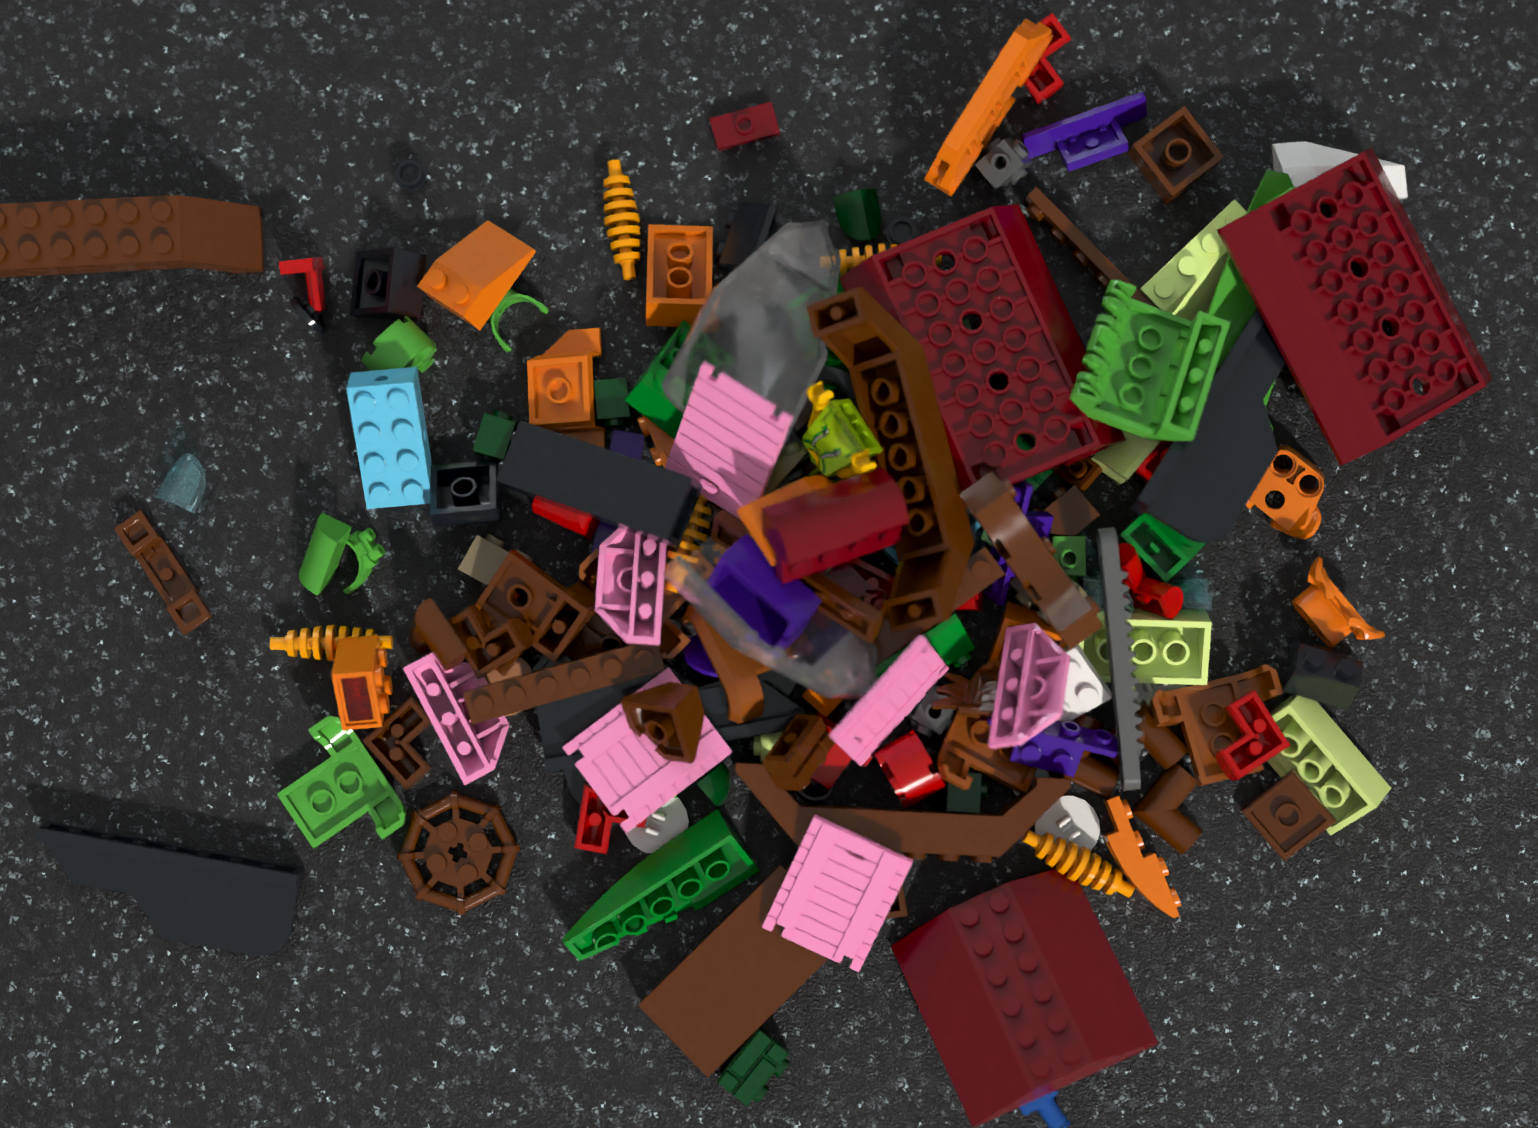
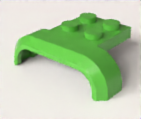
[277,715,406,849]

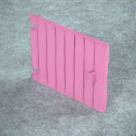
[665,361,793,521]
[829,636,949,766]
[562,667,733,833]
[762,815,913,972]

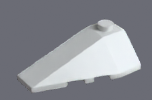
[1272,141,1408,205]

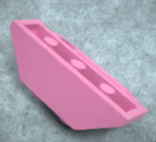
[595,528,667,646]
[988,623,1070,749]
[403,653,510,785]

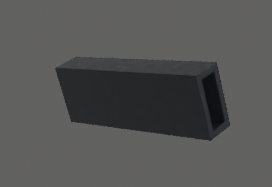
[495,420,703,548]

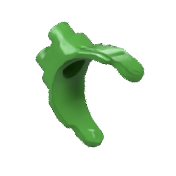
[488,288,549,352]
[343,528,385,595]

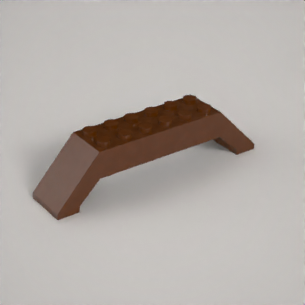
[0,195,264,277]
[806,287,974,634]
[735,762,1071,863]

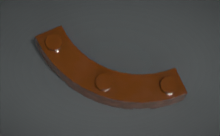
[959,471,1103,650]

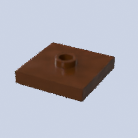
[1241,769,1336,862]

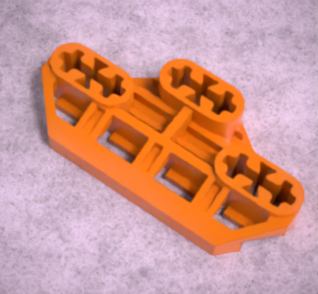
[924,18,1054,197]

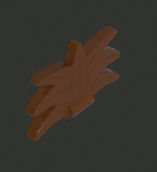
[932,671,998,719]

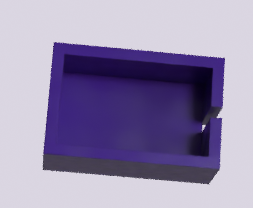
[703,534,822,657]

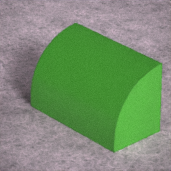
[299,513,352,596]

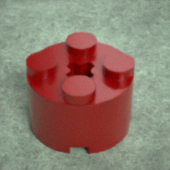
[874,730,946,809]

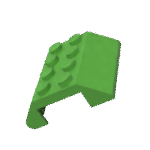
[1070,279,1230,441]

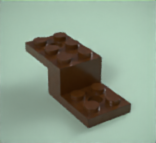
[476,549,631,663]

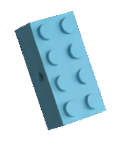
[346,367,432,509]

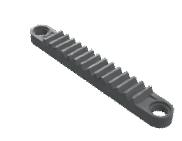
[1097,527,1144,791]

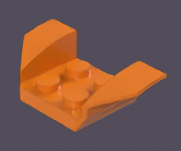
[527,328,606,449]

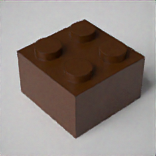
[1127,106,1224,204]

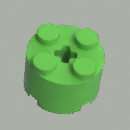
[361,316,437,373]

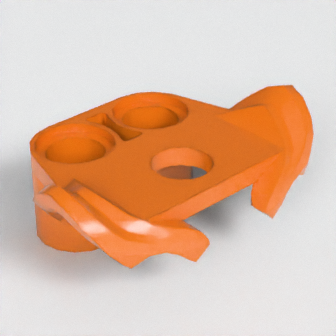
[1246,445,1324,539]
[1291,556,1386,648]

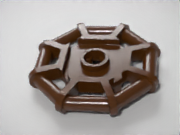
[396,790,520,915]

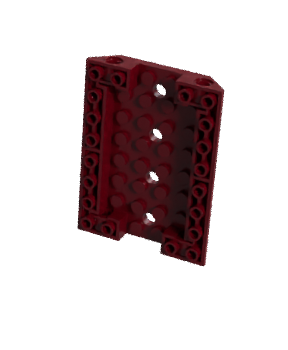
[1217,148,1492,466]
[839,204,1126,508]

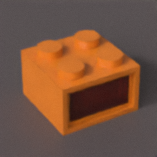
[331,635,393,730]

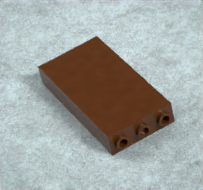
[638,863,829,1077]

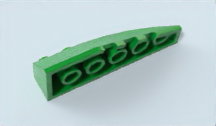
[562,809,760,961]

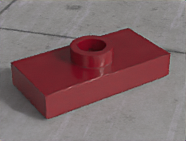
[709,101,780,152]

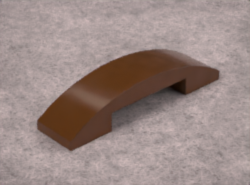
[114,510,212,635]

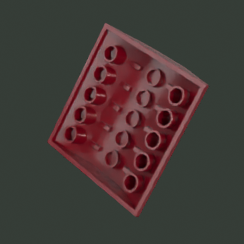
[891,869,1158,1128]

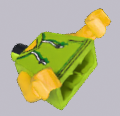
[802,380,883,480]

